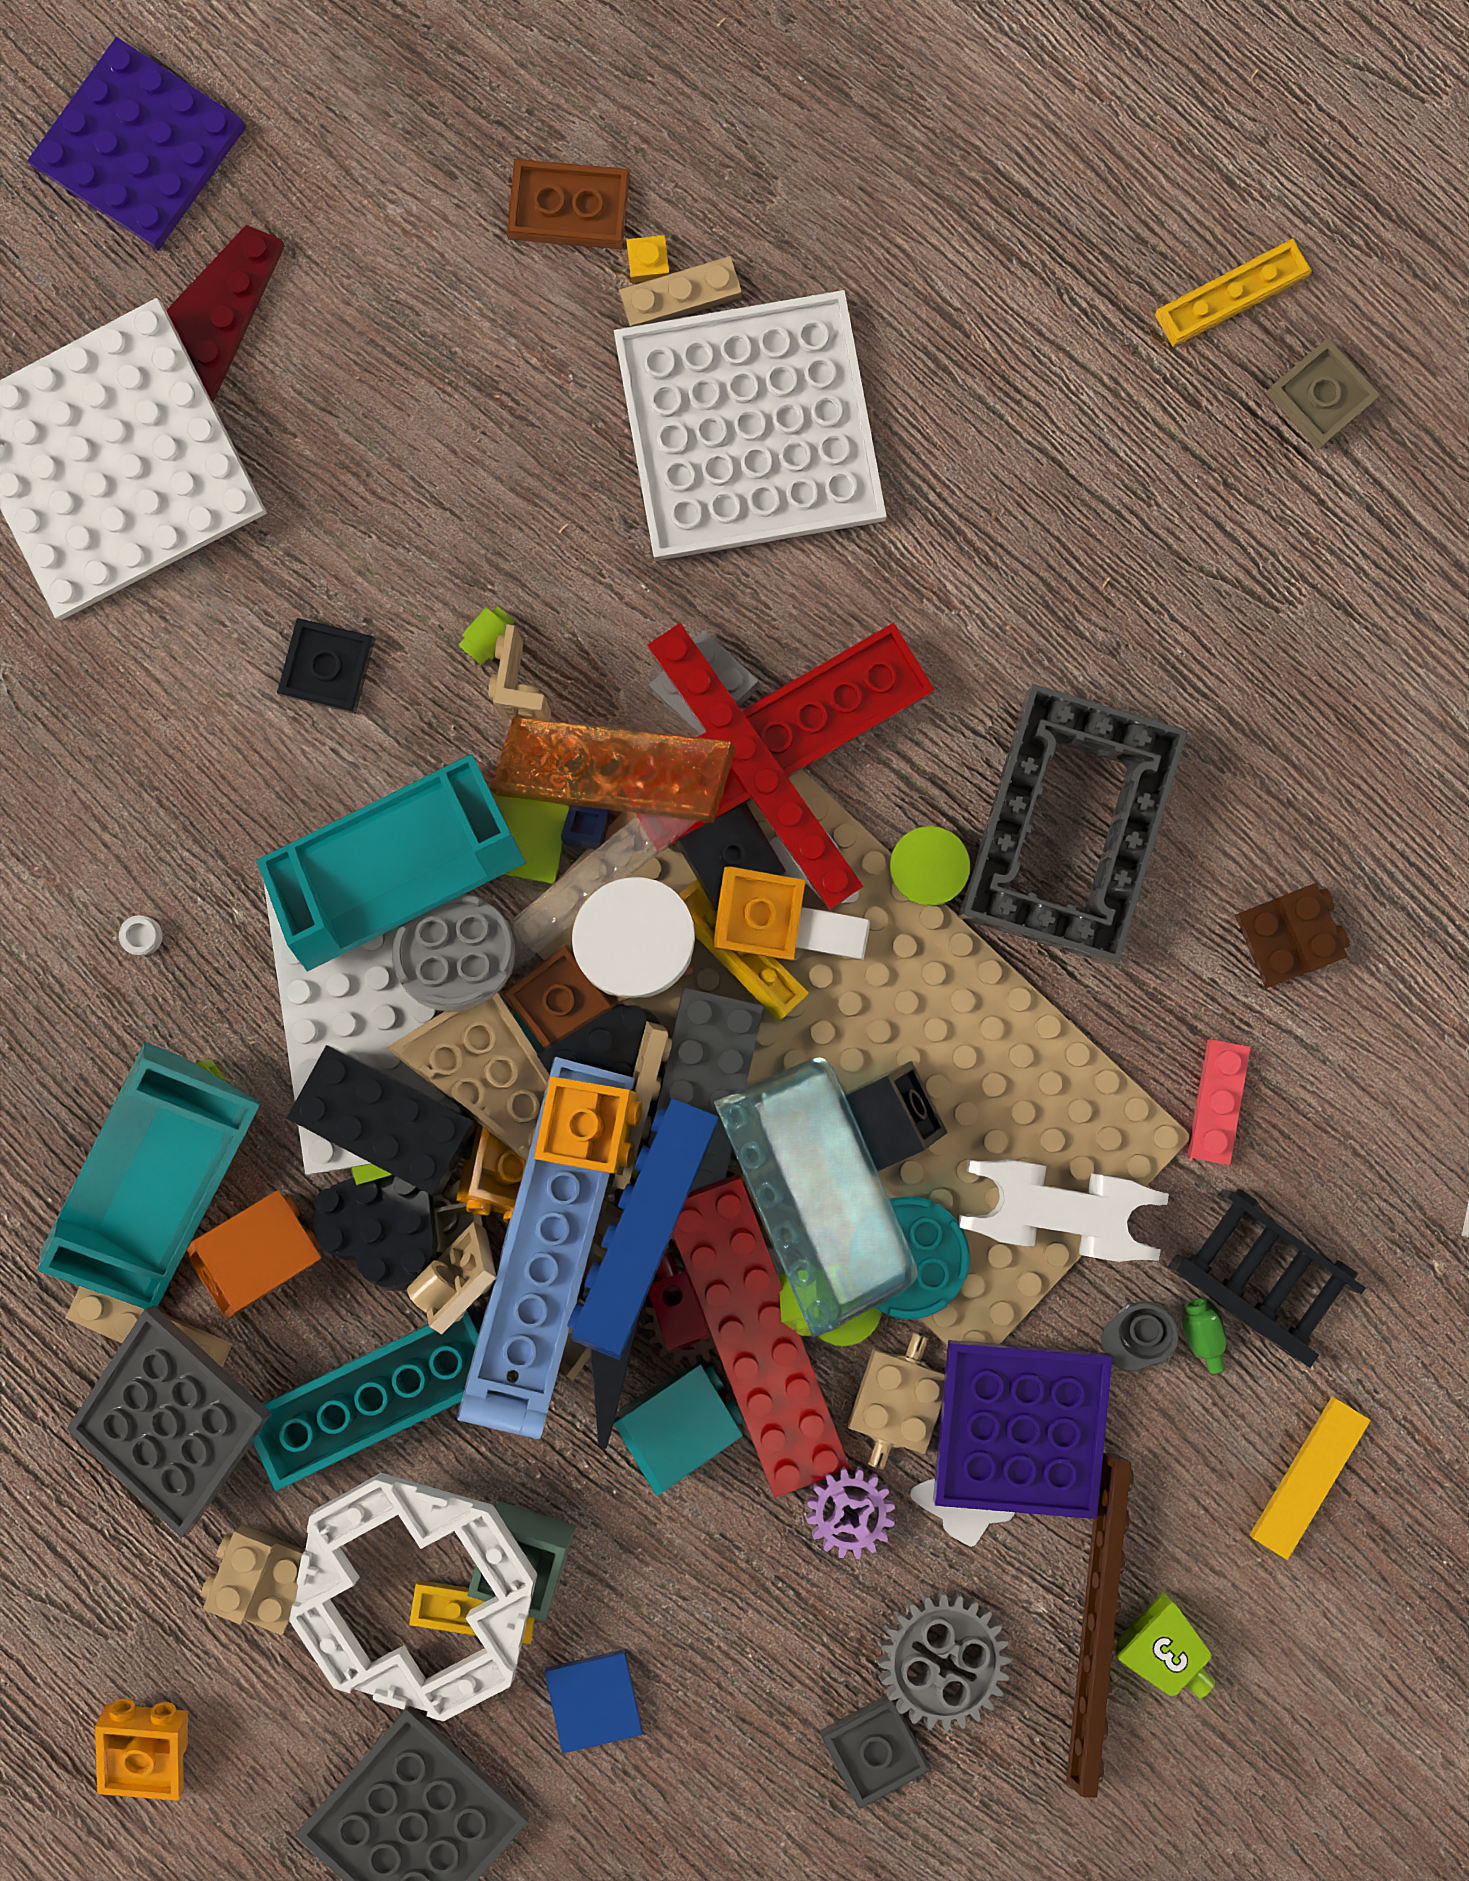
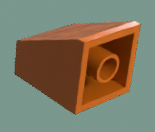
[184,1189,321,1321]

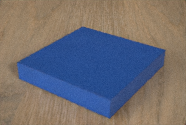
[545,1649,643,1754]

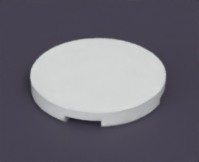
[572,877,695,998]

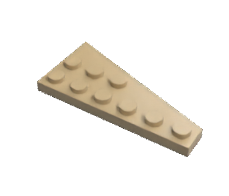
[387,992,618,1199]

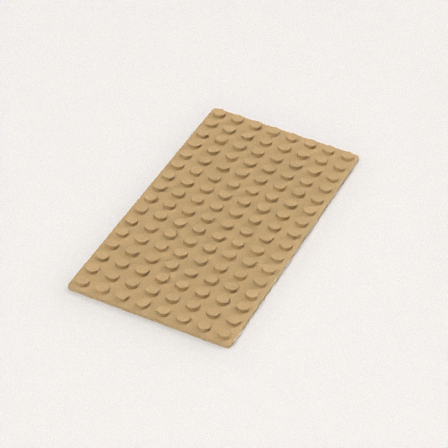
[514,734,1189,1345]

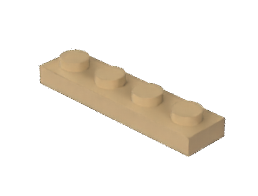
[608,1021,672,1189]
[66,1286,233,1367]

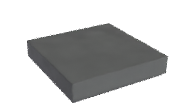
[820,1695,931,1810]

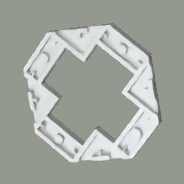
[289,1473,537,1721]

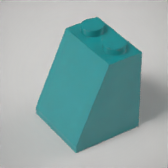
[614,1359,745,1496]

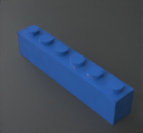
[567,1098,719,1360]

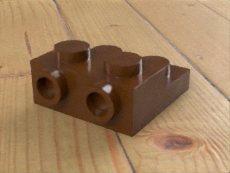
[1235,883,1350,988]

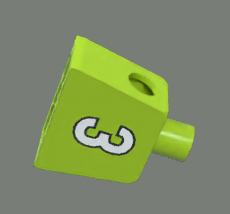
[1115,1591,1215,1699]

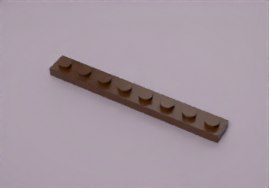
[1066,1452,1134,1798]

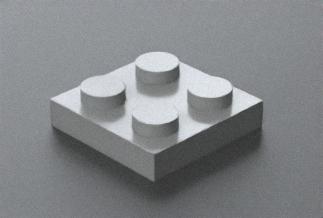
[648,630,761,735]

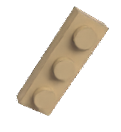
[619,256,742,327]

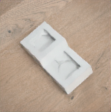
[795,907,871,960]

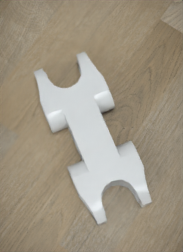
[958,1159,1169,1262]

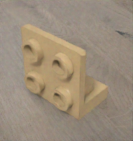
[488,624,552,726]

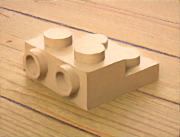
[200,1524,305,1636]

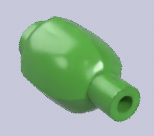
[1182,1298,1226,1374]

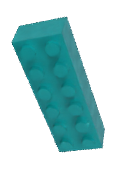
[253,1303,482,1491]

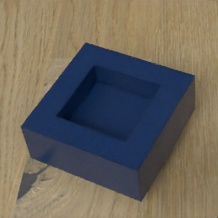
[561,802,611,851]

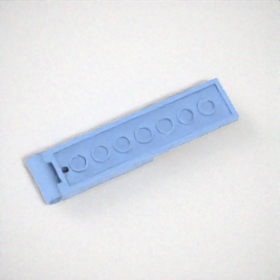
[457,1057,635,1440]

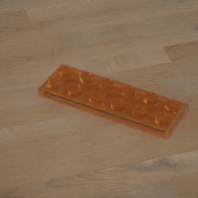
[490,718,735,823]

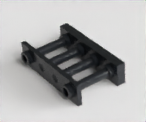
[1167,1188,1366,1368]

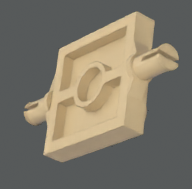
[847,1332,945,1470]

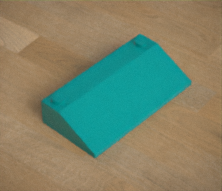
[256,754,526,972]
[37,1042,260,1309]

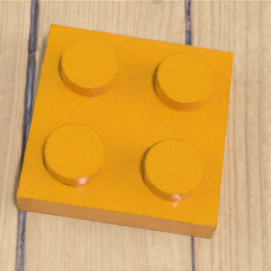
[712,866,805,960]

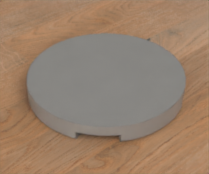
[392,894,515,1012]

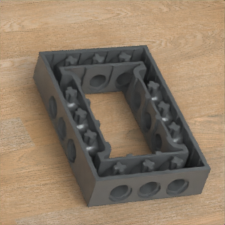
[958,684,1188,965]

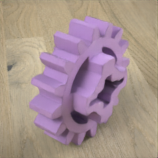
[806,1466,895,1559]

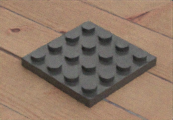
[67,1305,272,1538]
[295,1706,530,1881]

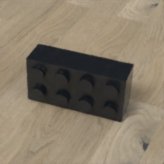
[286,1045,479,1196]

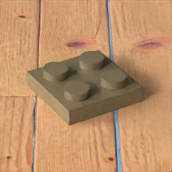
[1266,337,1380,450]

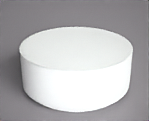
[119,915,163,956]

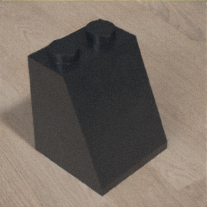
[805,1060,948,1188]

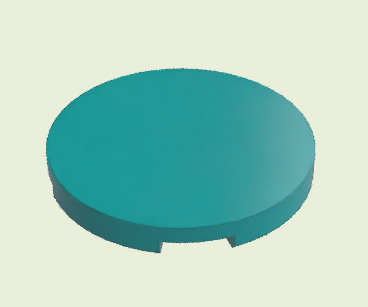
[847,1196,970,1319]

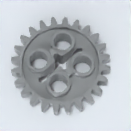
[876,1590,1011,1732]

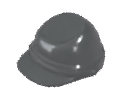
[1101,1301,1179,1371]

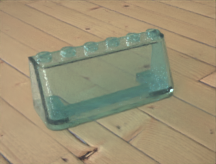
[714,1058,918,1337]

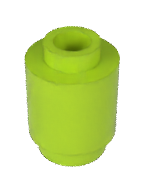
[458,606,515,666]

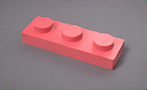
[1187,1039,1251,1165]

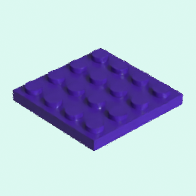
[27,37,246,251]
[933,1340,1113,1519]

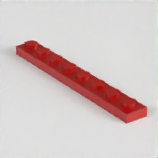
[647,623,864,911]

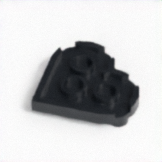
[536,1004,663,1116]
[312,1175,438,1291]

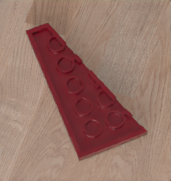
[166,225,285,403]

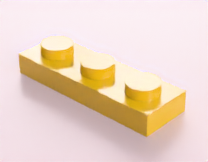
[409,1580,535,1644]

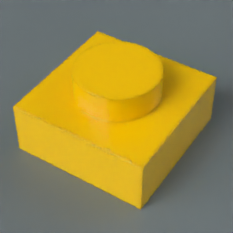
[626,235,669,283]

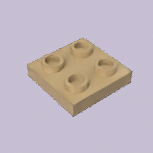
[407,1221,497,1334]

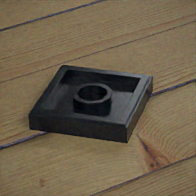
[277,618,375,714]

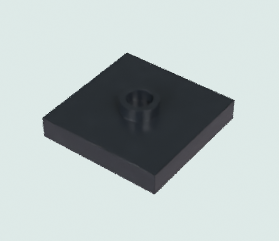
[676,803,786,911]

